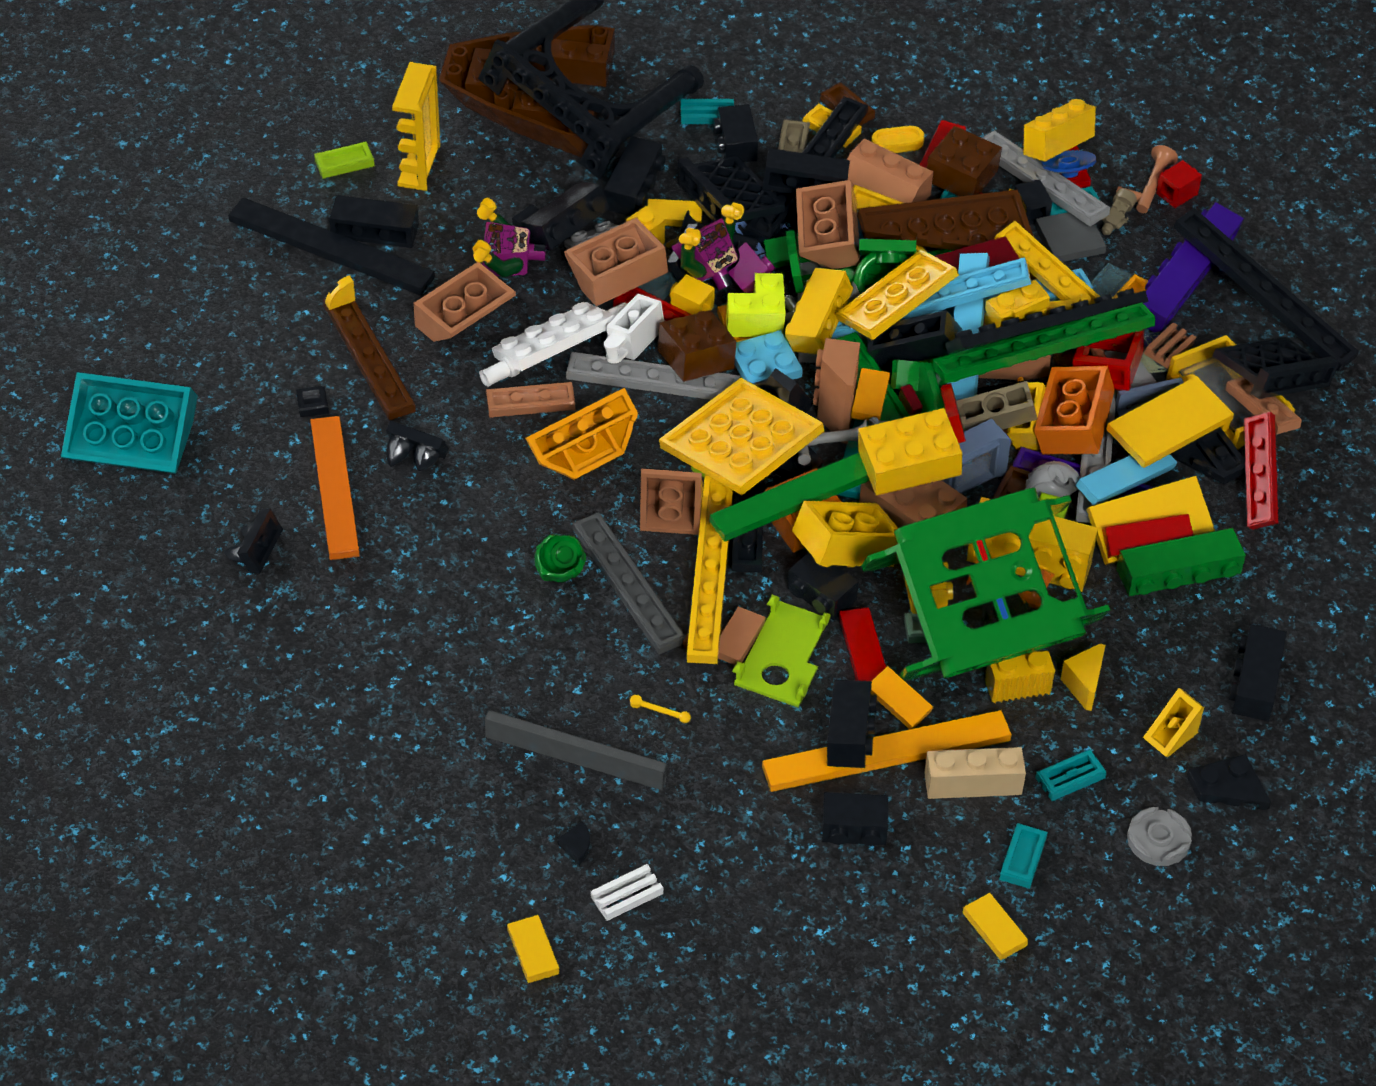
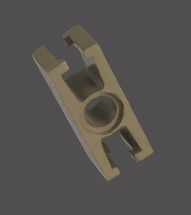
[956,381,1038,432]

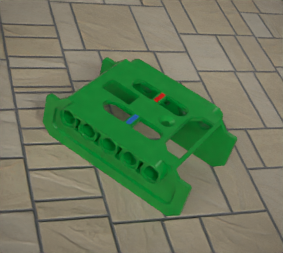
[861,488,1110,681]

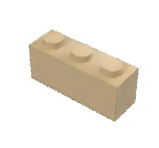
[924,747,1026,799]

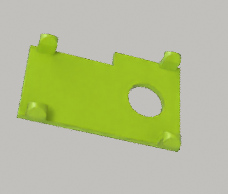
[732,594,831,708]

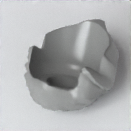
[1024,461,1080,498]

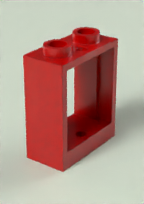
[1073,329,1144,391]

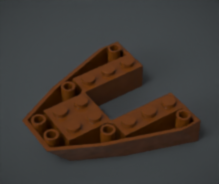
[439,25,615,158]

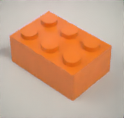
[1034,366,1115,454]

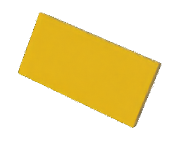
[836,249,959,340]
[1106,376,1234,468]
[1086,476,1215,565]

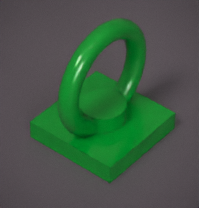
[853,239,916,294]

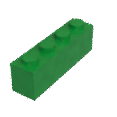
[1117,528,1246,596]

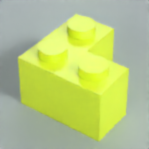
[726,273,786,337]

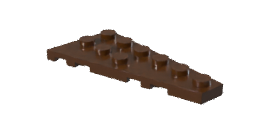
[857,189,1034,250]

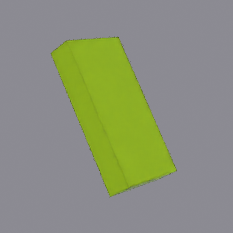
[314,142,375,179]

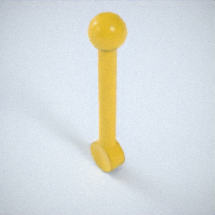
[630,695,691,723]

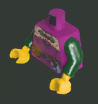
[472,198,546,277]
[672,202,744,290]

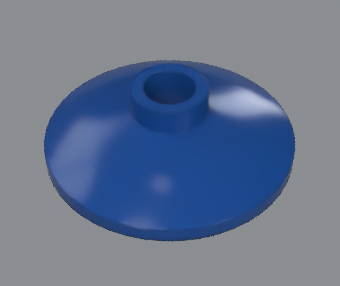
[1042,150,1096,178]

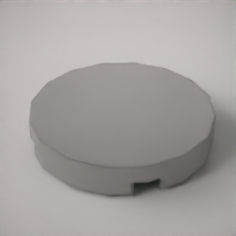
[1127,807,1192,866]

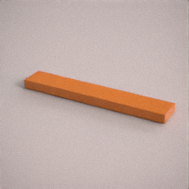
[310,416,360,560]

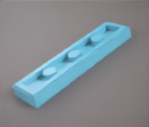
[1075,454,1178,506]

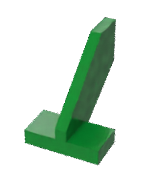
[764,230,810,294]
[890,360,947,413]

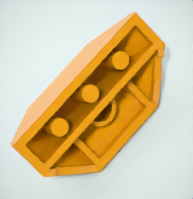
[525,387,638,480]

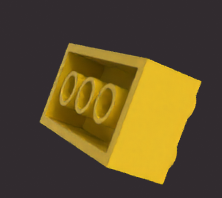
[967,497,1098,592]

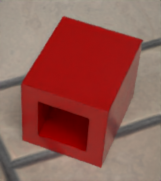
[1156,160,1202,208]

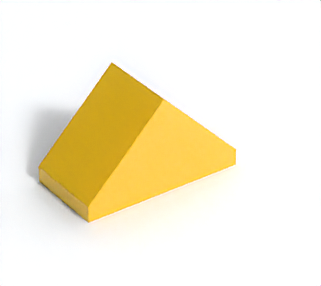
[1061,644,1106,711]
[1143,688,1204,757]

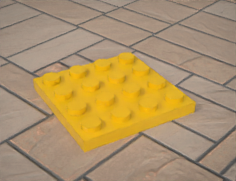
[659,378,824,495]

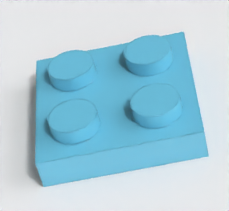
[735,330,803,385]

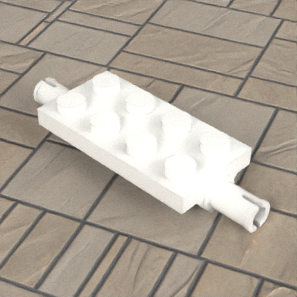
[479,302,628,387]

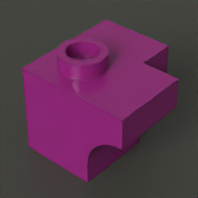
[728,242,776,293]

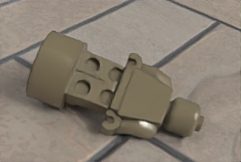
[1101,188,1137,235]

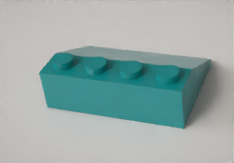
[61,372,198,474]

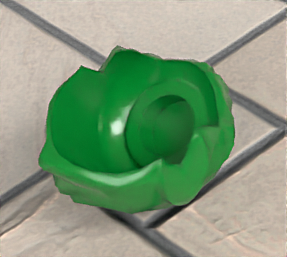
[534,534,586,582]

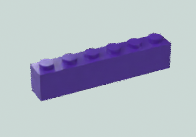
[1143,202,1244,335]

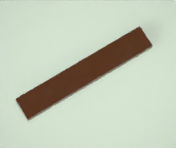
[323,298,416,421]

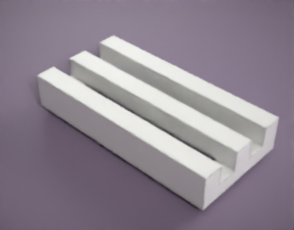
[591,864,663,921]

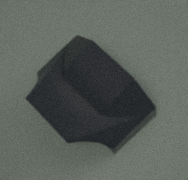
[755,368,813,413]

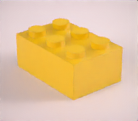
[858,408,963,496]
[792,501,898,567]

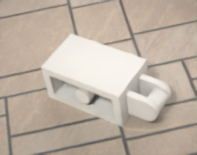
[604,294,664,363]

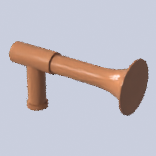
[1116,145,1178,213]

